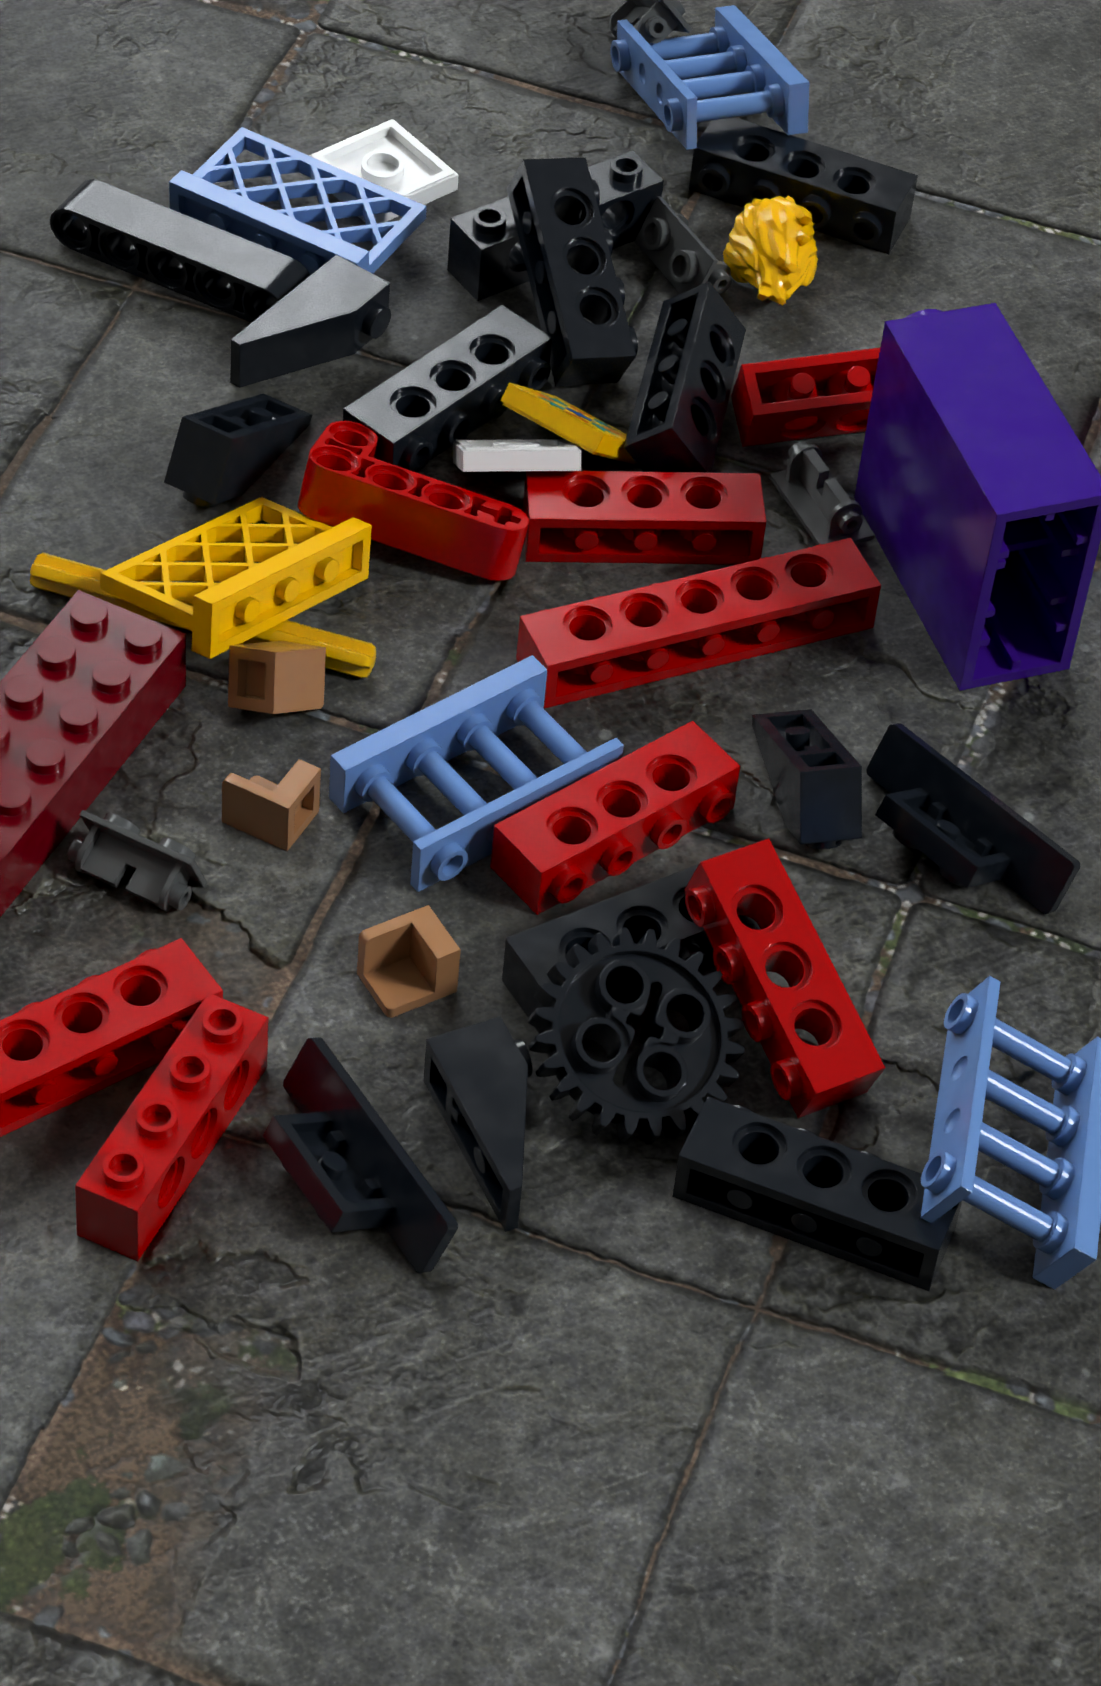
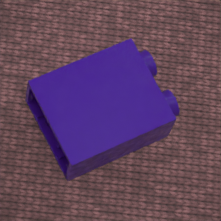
[854,303,1101,691]

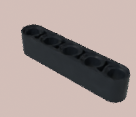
[50,179,310,323]

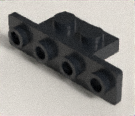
[866,723,1080,914]
[263,1037,458,1273]

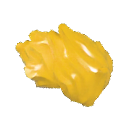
[723,196,818,306]

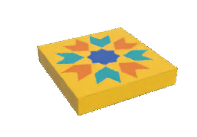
[500,382,636,465]

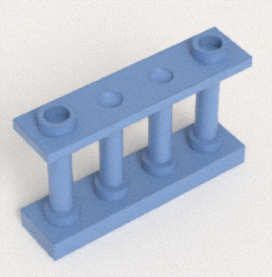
[611,5,809,150]
[329,655,624,892]
[920,976,1101,1290]

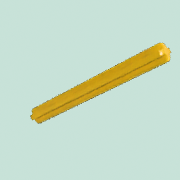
[30,553,376,679]

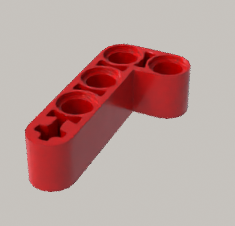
[297,421,529,581]

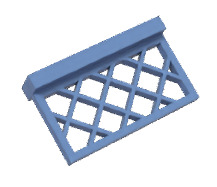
[169,127,426,275]

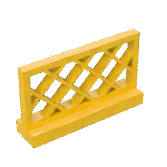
[100,497,372,659]

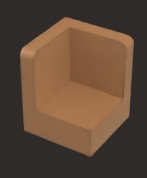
[228,641,326,714]
[222,759,321,851]
[357,905,461,1018]

